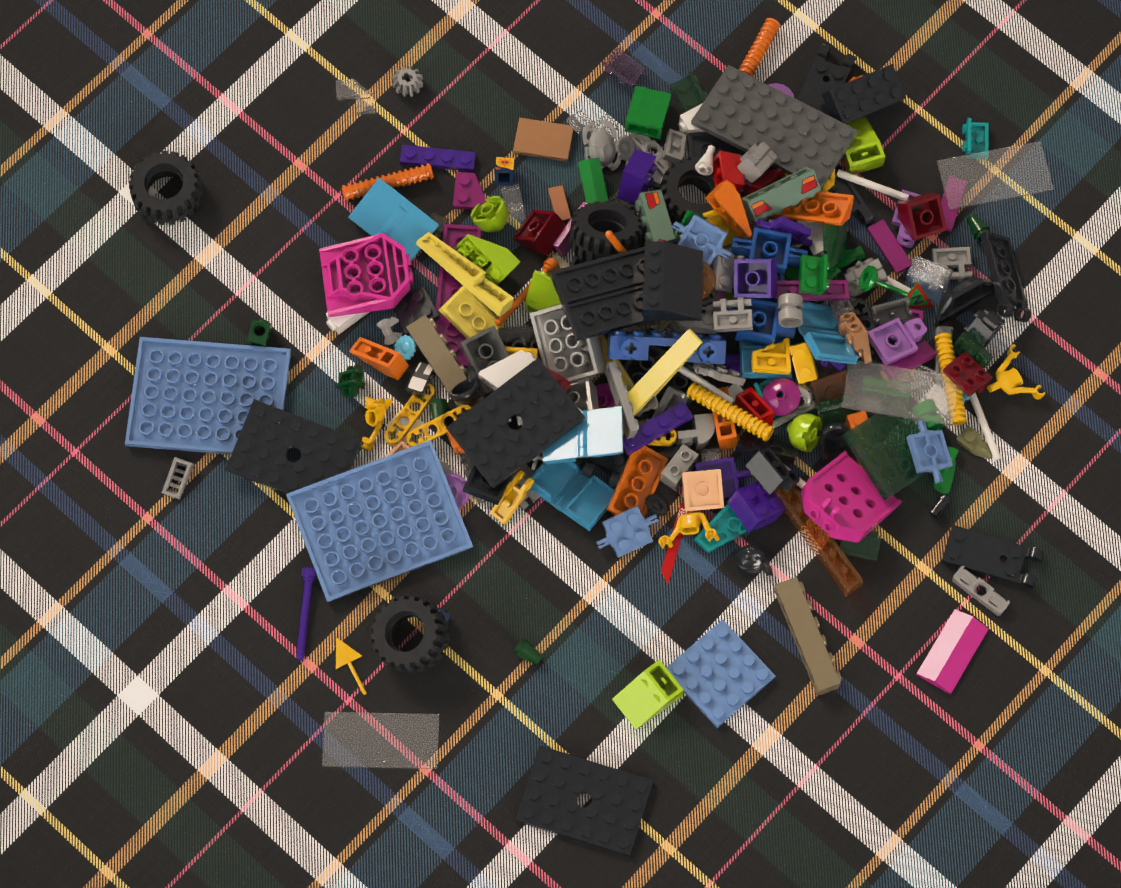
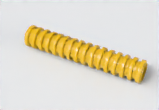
[934,333,967,426]
[686,382,774,441]

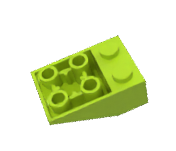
[842,117,886,175]
[454,234,520,285]
[525,270,561,313]
[612,659,684,730]

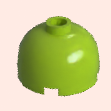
[471,196,509,232]
[787,413,822,452]

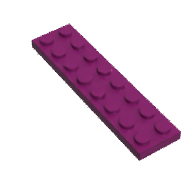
[435,224,482,368]

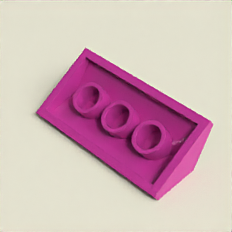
[916,609,988,695]

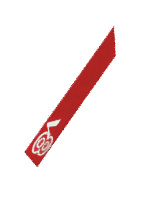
[661,503,689,584]

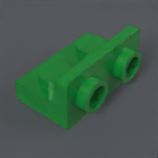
[799,254,830,296]

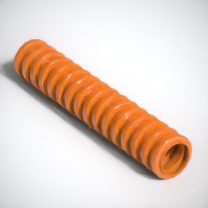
[739,18,781,77]
[341,163,434,201]

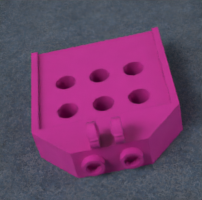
[319,233,414,318]
[801,451,902,543]

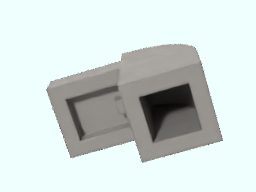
[676,413,715,450]

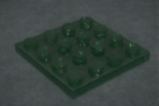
[842,399,928,500]

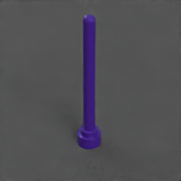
[296,568,317,661]

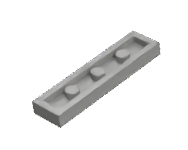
[604,361,639,439]

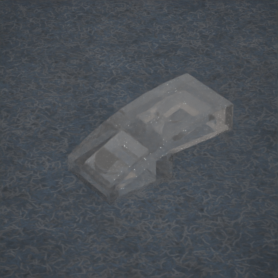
[500,183,526,223]

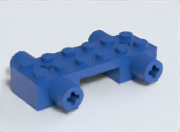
[720,227,808,346]
[607,329,726,364]

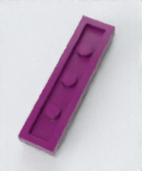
[773,280,849,301]

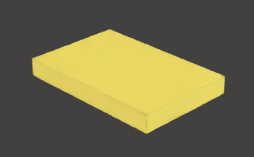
[439,286,504,339]

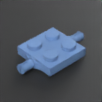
[672,214,732,266]
[906,419,953,483]
[596,506,659,558]

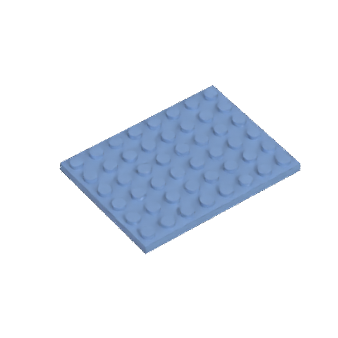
[125,337,291,455]
[286,440,473,603]

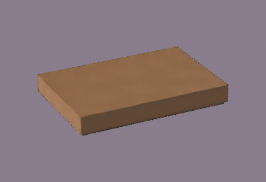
[513,117,574,162]

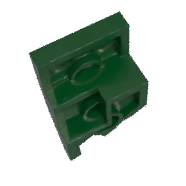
[823,222,847,269]

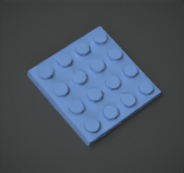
[666,619,776,728]

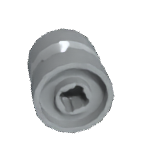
[778,293,803,328]

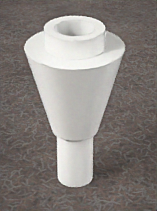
[695,145,715,175]

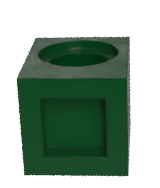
[247,319,273,347]

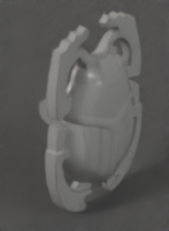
[582,120,621,171]

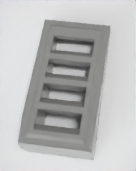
[162,457,194,500]

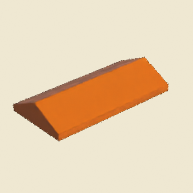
[771,191,854,226]
[607,446,668,517]

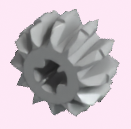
[392,66,423,97]

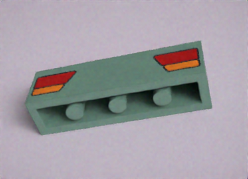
[741,167,821,222]
[635,190,676,241]

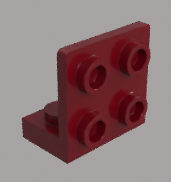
[942,352,993,396]

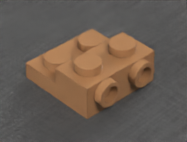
[838,312,872,364]

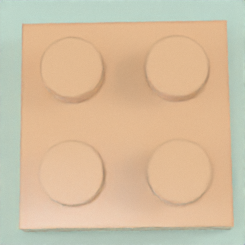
[682,469,724,511]

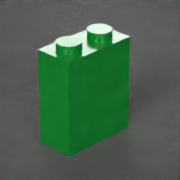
[624,86,671,139]

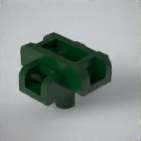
[336,364,365,398]

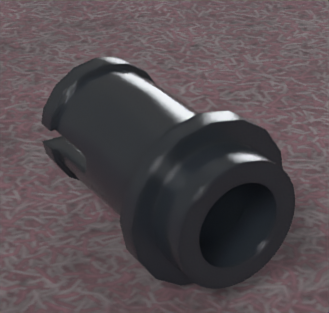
[928,494,951,519]

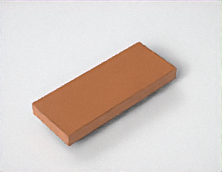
[548,185,571,221]

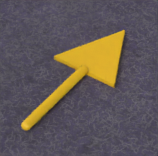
[336,637,366,695]

